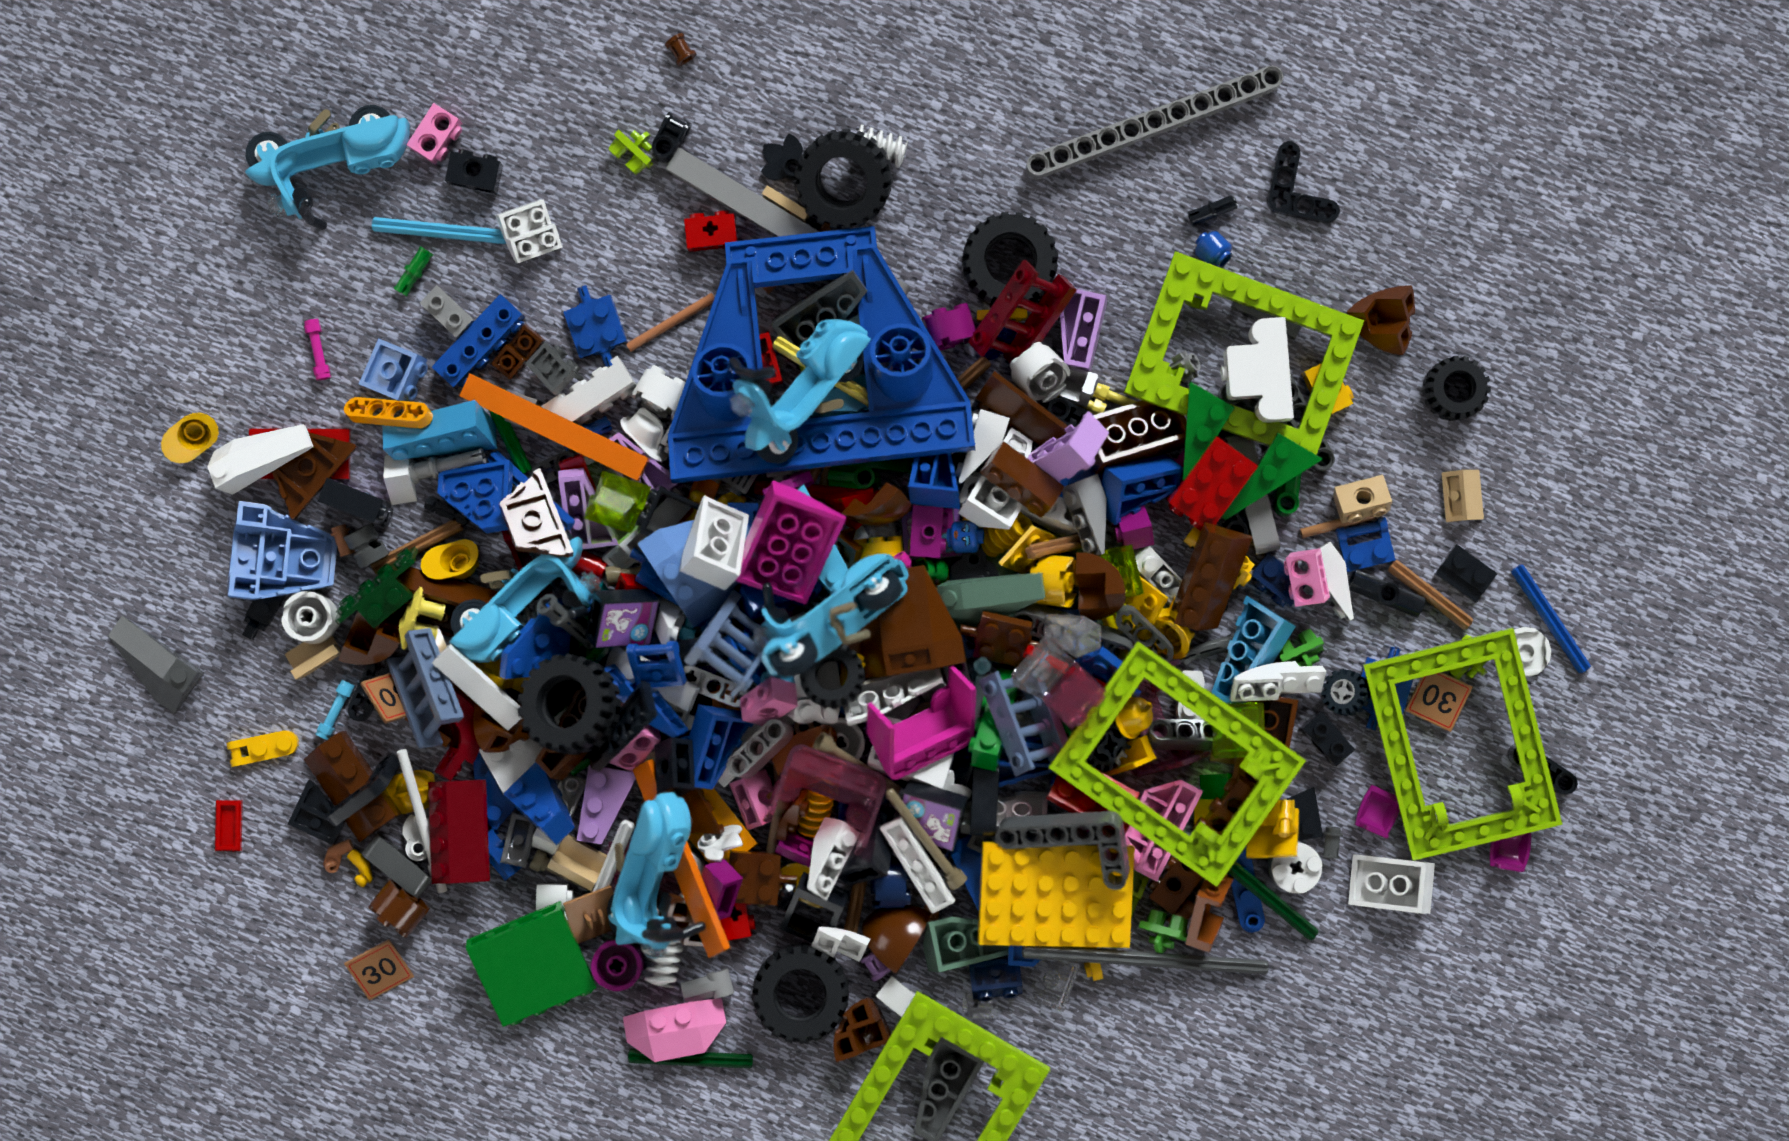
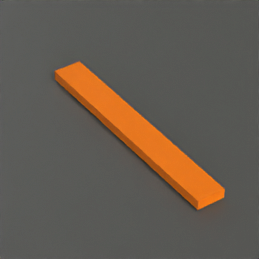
[459,373,650,481]
[632,759,730,958]

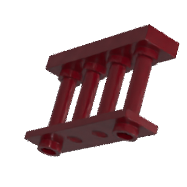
[968,259,1077,363]

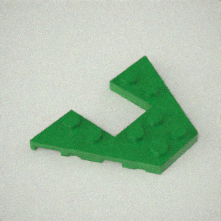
[1182,381,1322,520]

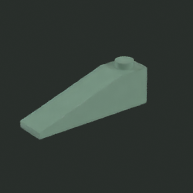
[937,572,1046,630]
[923,917,1009,973]

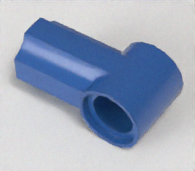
[488,828,522,881]

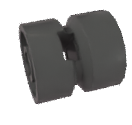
[343,523,389,569]

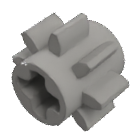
[1169,350,1201,384]

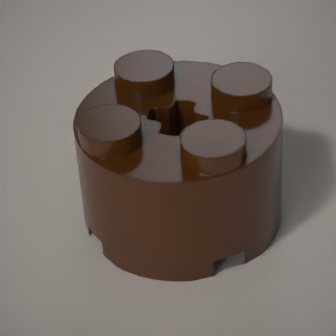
[368,879,430,938]

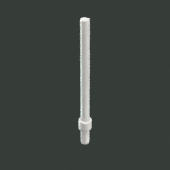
[397,749,447,893]

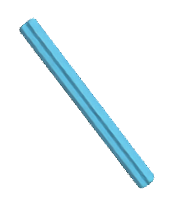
[372,217,506,244]

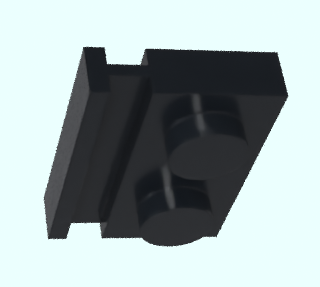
[1434,544,1498,603]

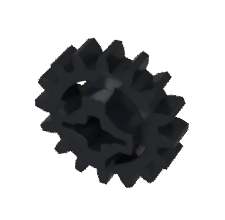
[1085,719,1131,771]

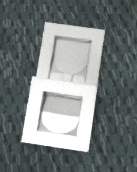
[811,927,870,962]

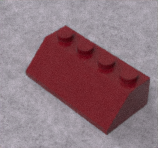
[428,779,490,884]

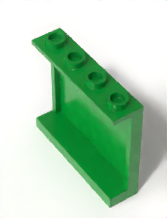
[466,901,597,1027]

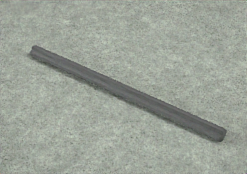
[1022,946,1269,974]

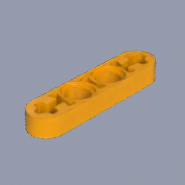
[344,397,433,428]

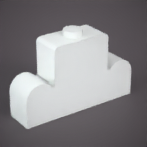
[1220,317,1294,423]

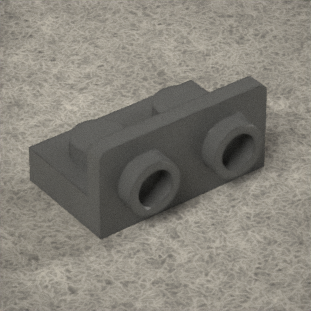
[525,342,585,396]

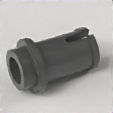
[1323,826,1343,859]

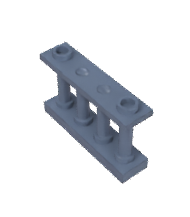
[684,590,768,698]
[386,628,464,749]
[979,663,1068,776]

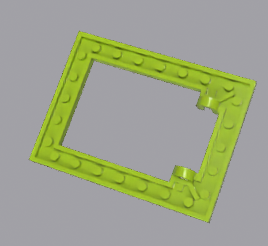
[1124,251,1364,455]
[1363,628,1563,861]
[1048,641,1306,887]
[828,991,1050,1141]

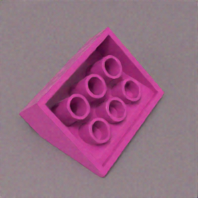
[735,481,846,605]

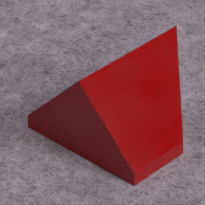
[825,488,876,530]

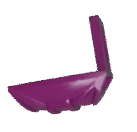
[1355,785,1400,839]
[1490,832,1531,872]

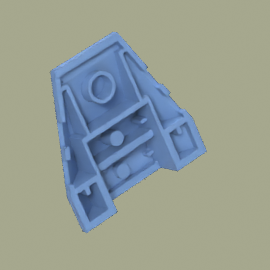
[228,501,337,600]
[637,508,750,627]

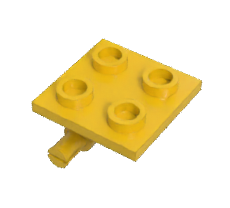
[999,525,1057,574]
[1113,570,1176,640]
[1246,800,1299,859]

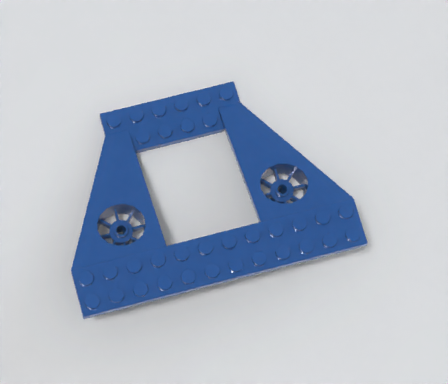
[668,226,976,484]

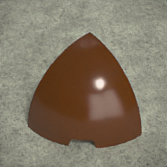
[1346,285,1415,355]
[842,483,912,526]
[1075,553,1126,621]
[338,611,401,665]
[473,694,530,753]
[656,892,704,947]
[862,905,931,974]
[833,997,891,1062]

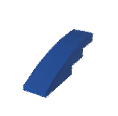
[604,664,689,738]

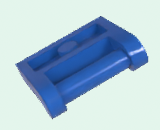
[1335,517,1396,572]
[626,641,687,688]

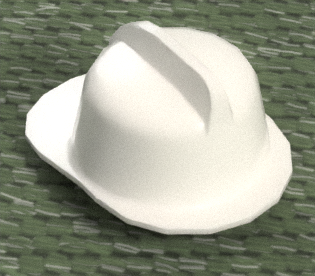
[620,407,668,462]

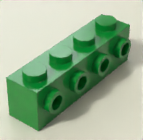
[968,667,1020,772]

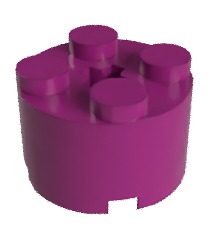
[921,303,976,351]
[591,938,645,992]

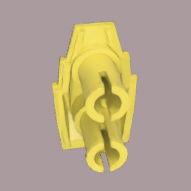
[399,587,445,650]

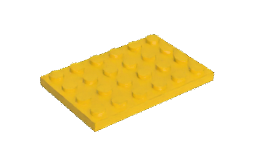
[978,842,1135,948]

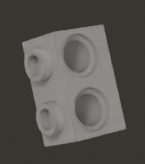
[420,285,475,339]

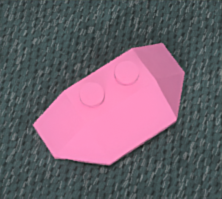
[1125,780,1203,882]
[623,998,726,1062]

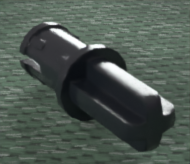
[1187,195,1238,227]

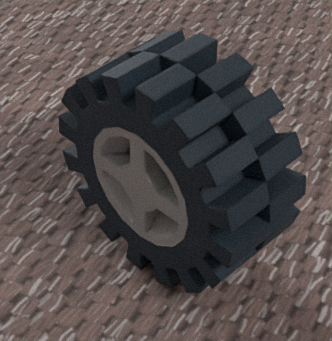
[1321,669,1370,716]

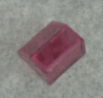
[1042,662,1106,729]

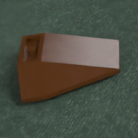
[862,565,966,678]

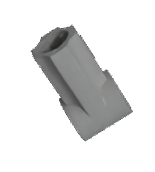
[681,968,734,1003]

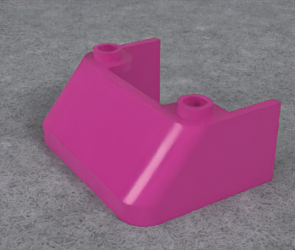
[867,665,976,780]

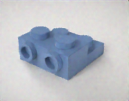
[359,338,428,401]

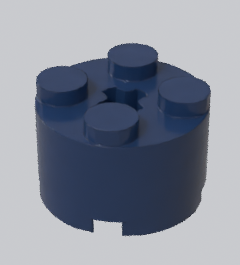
[870,857,911,909]

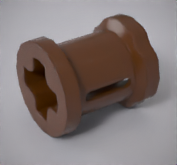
[665,33,697,66]

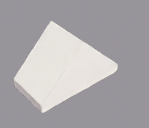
[383,455,417,505]

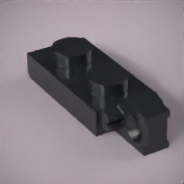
[242,595,286,640]

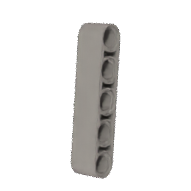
[1225,434,1280,555]

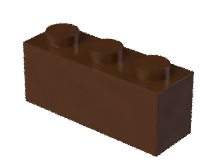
[980,441,1065,518]

